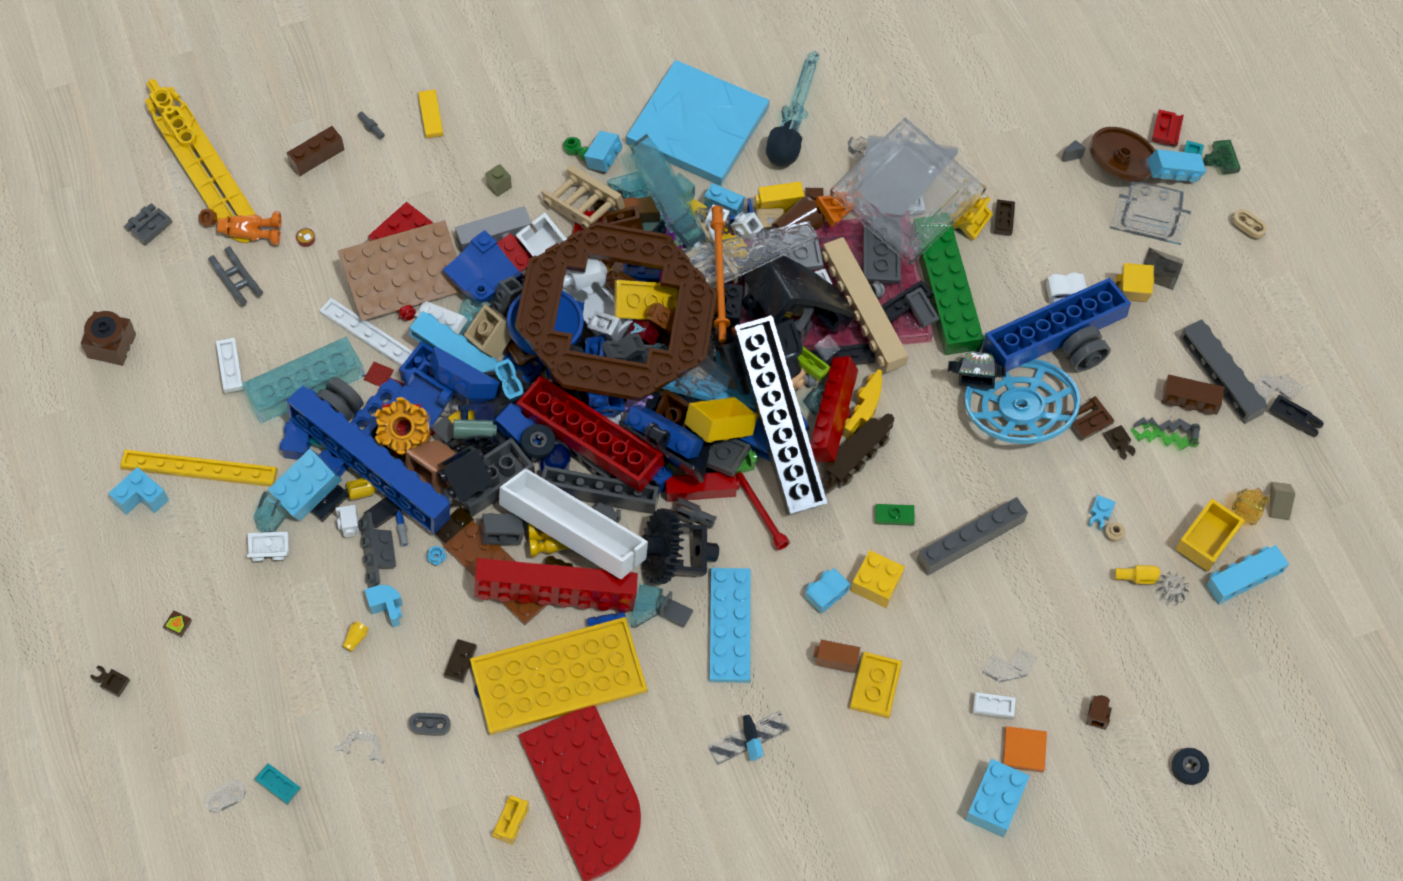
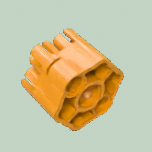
[375,397,431,457]

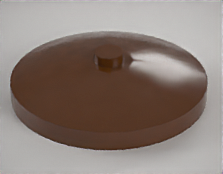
[1089,127,1156,182]

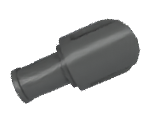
[675,497,717,528]

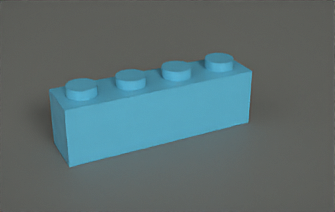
[1206,545,1289,604]

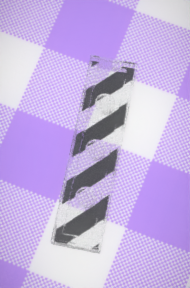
[708,710,790,765]

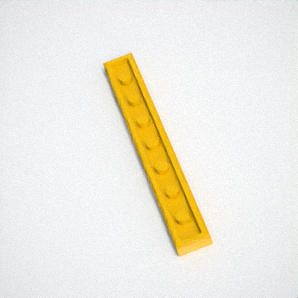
[120,449,278,487]

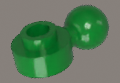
[563,137,589,161]

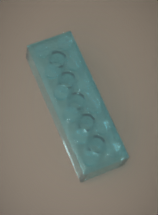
[242,336,365,424]

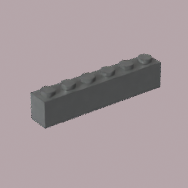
[1179,319,1268,424]
[541,466,659,514]
[917,497,1028,576]

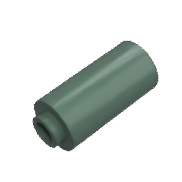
[453,419,497,440]

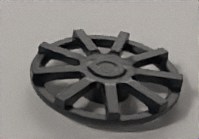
[457,435,500,455]

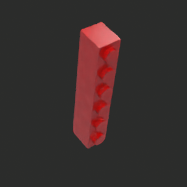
[810,356,858,462]

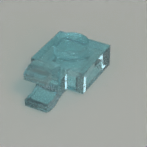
[803,382,826,415]

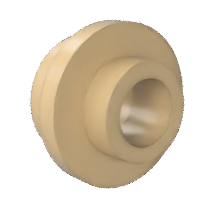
[1106,522,1126,541]

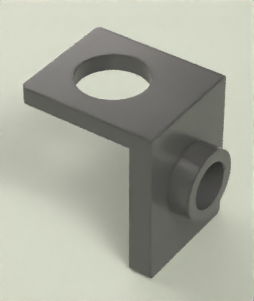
[660,591,693,627]

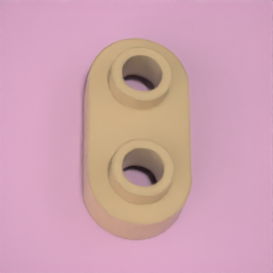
[1233,209,1267,239]

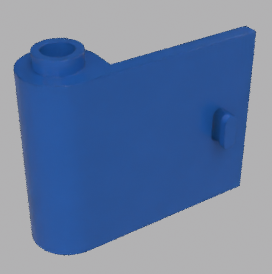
[394,367,454,427]

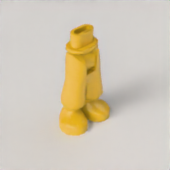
[528,523,570,558]

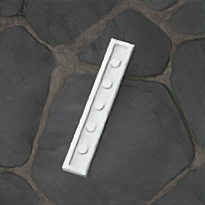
[319,298,413,367]

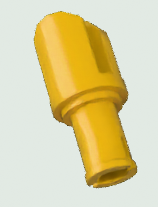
[346,478,377,500]
[1115,565,1160,584]

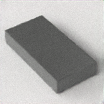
[904,287,940,329]

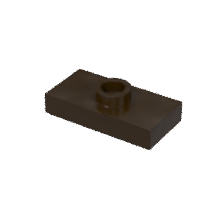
[994,199,1015,235]

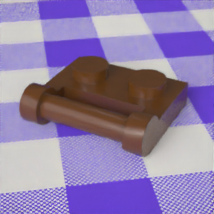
[1063,396,1115,441]

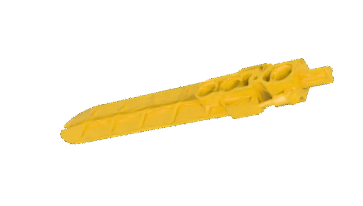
[145,79,259,243]

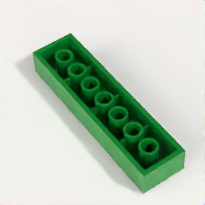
[911,214,984,355]

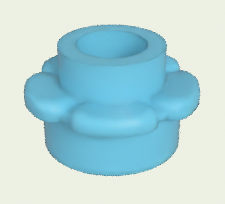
[427,546,446,565]

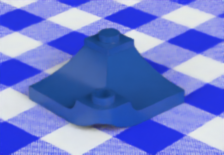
[443,230,522,302]

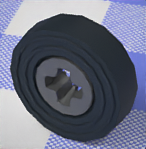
[521,424,556,459]
[1172,748,1209,785]

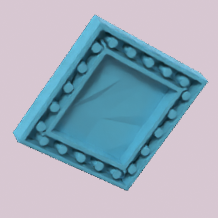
[626,60,770,186]

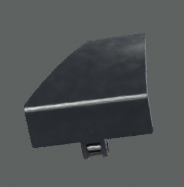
[740,248,855,322]
[619,392,711,482]

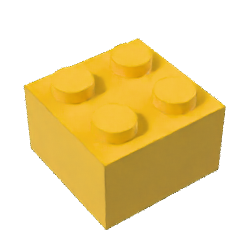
[851,550,905,608]

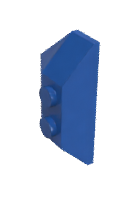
[430,346,500,407]

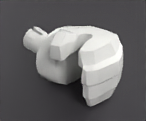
[563,257,607,295]

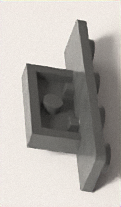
[359,512,396,588]

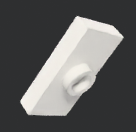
[973,692,1016,719]

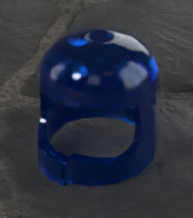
[540,444,571,474]

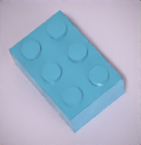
[268,449,342,521]
[965,759,1030,838]

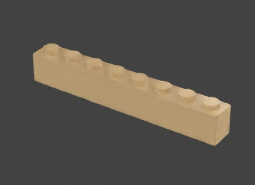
[821,237,908,372]

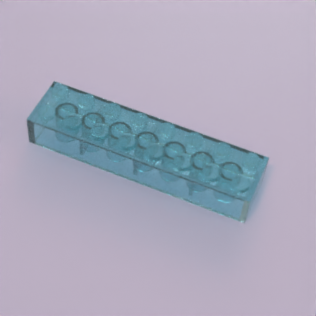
[629,134,707,249]

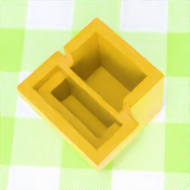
[1114,263,1154,302]

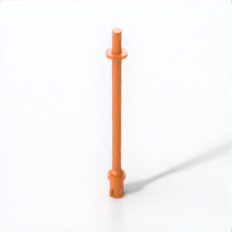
[710,206,730,343]

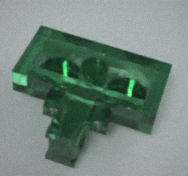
[1203,139,1241,174]

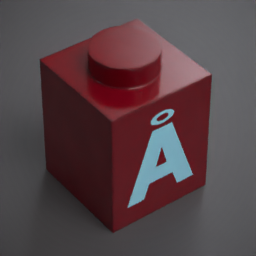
[627,320,660,345]

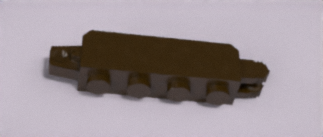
[821,413,894,493]

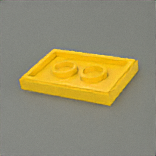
[849,651,902,719]

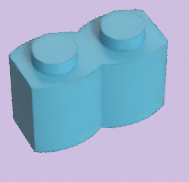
[495,359,524,402]
[805,568,851,614]

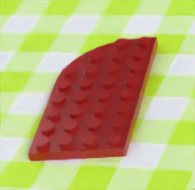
[519,705,641,881]

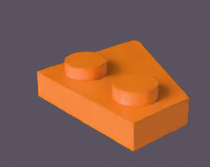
[815,194,854,227]

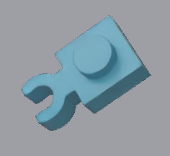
[1088,495,1116,531]

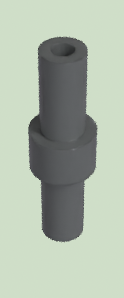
[357,111,385,139]

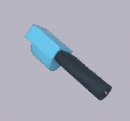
[743,715,763,761]

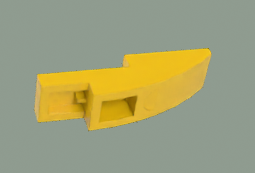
[843,369,882,440]

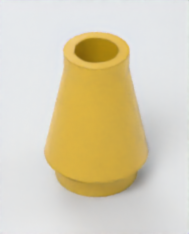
[342,621,369,652]

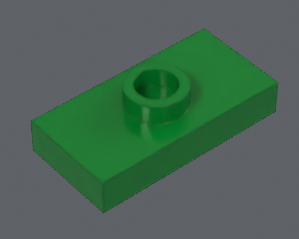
[875,504,915,526]

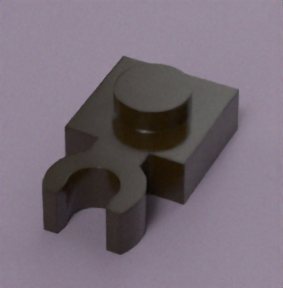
[1104,425,1136,460]
[90,666,130,697]

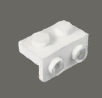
[247,531,290,561]

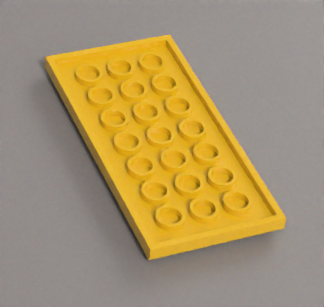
[470,617,648,735]

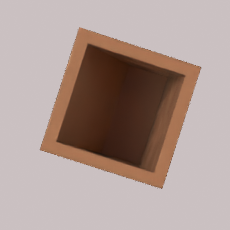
[405,440,457,494]

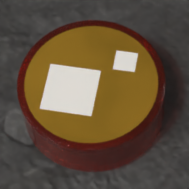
[296,228,315,247]

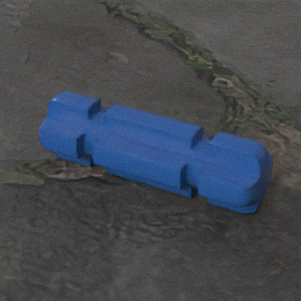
[587,612,626,627]

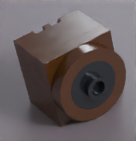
[81,311,136,366]

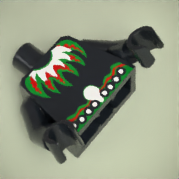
[947,347,1006,389]

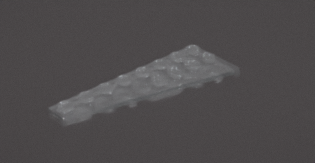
[678,221,818,291]

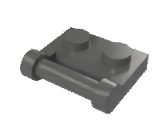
[795,305,814,344]

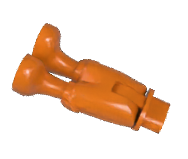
[217,211,282,245]

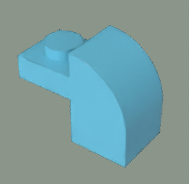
[365,585,403,627]

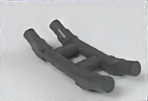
[208,246,263,306]

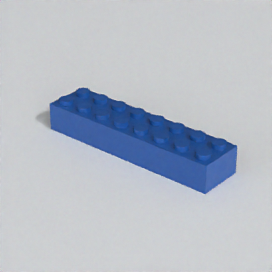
[983,277,1131,372]

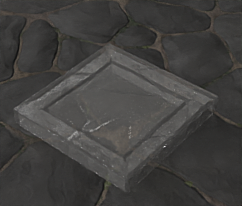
[830,117,986,266]

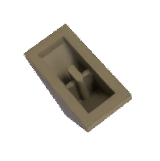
[1270,482,1295,520]

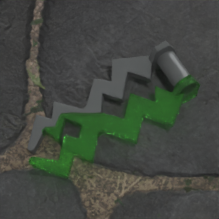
[1131,417,1201,450]

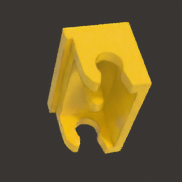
[491,795,530,845]

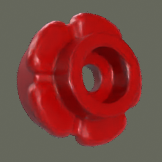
[398,305,416,321]

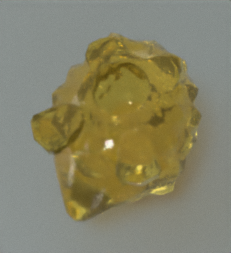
[1231,488,1270,526]

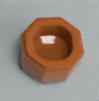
[198,208,218,227]

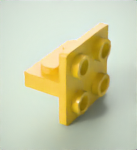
[952,197,993,240]

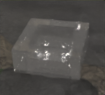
[813,334,840,361]

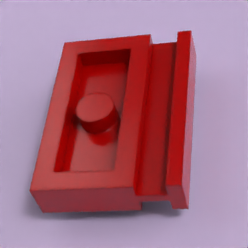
[1151,109,1184,147]

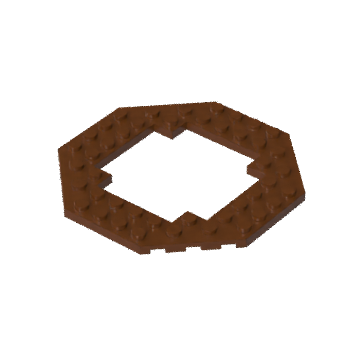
[515,221,717,401]

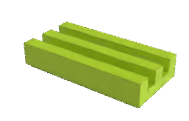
[798,347,830,381]

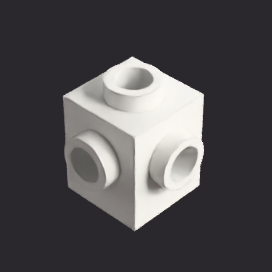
[730,212,764,240]

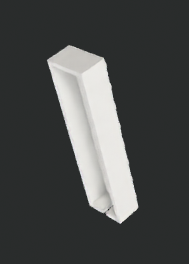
[516,213,633,341]
[499,468,648,579]

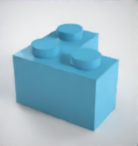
[108,467,169,515]

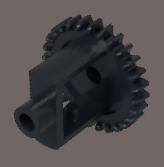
[641,508,719,584]

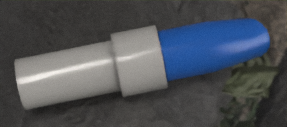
[396,511,409,547]

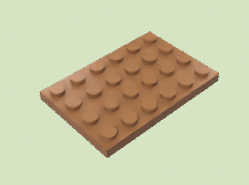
[338,220,462,322]

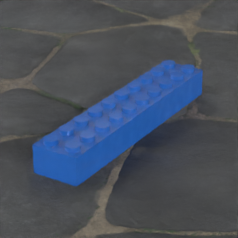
[286,385,450,535]

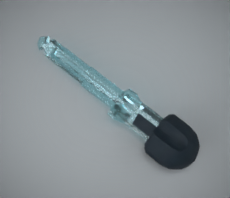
[766,50,819,167]

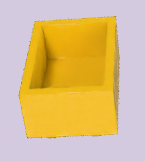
[685,397,758,443]
[1176,498,1245,572]

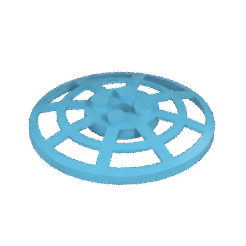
[965,359,1080,444]

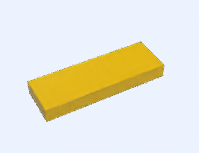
[418,89,444,138]

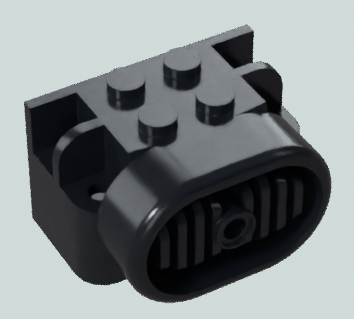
[712,315,803,395]

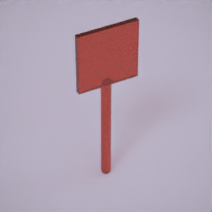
[363,362,405,387]

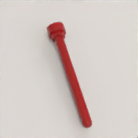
[736,472,790,550]

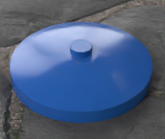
[507,290,584,355]

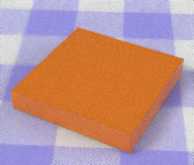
[1003,726,1047,773]

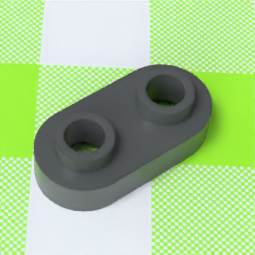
[409,713,451,736]

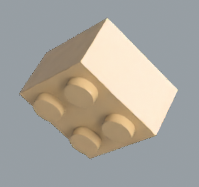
[464,304,512,359]

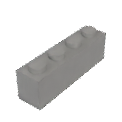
[455,206,532,251]

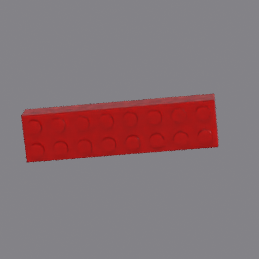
[516,376,664,493]
[474,558,638,613]

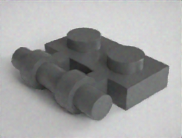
[124,203,172,245]

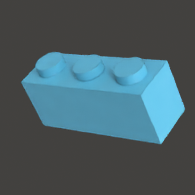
[1147,149,1206,182]

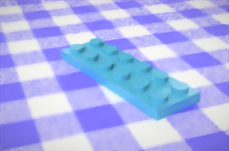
[710,568,751,683]

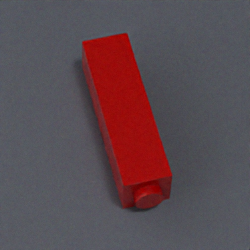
[665,472,740,502]

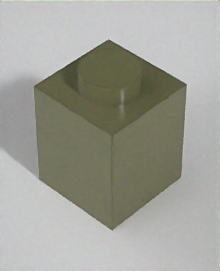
[485,164,512,197]

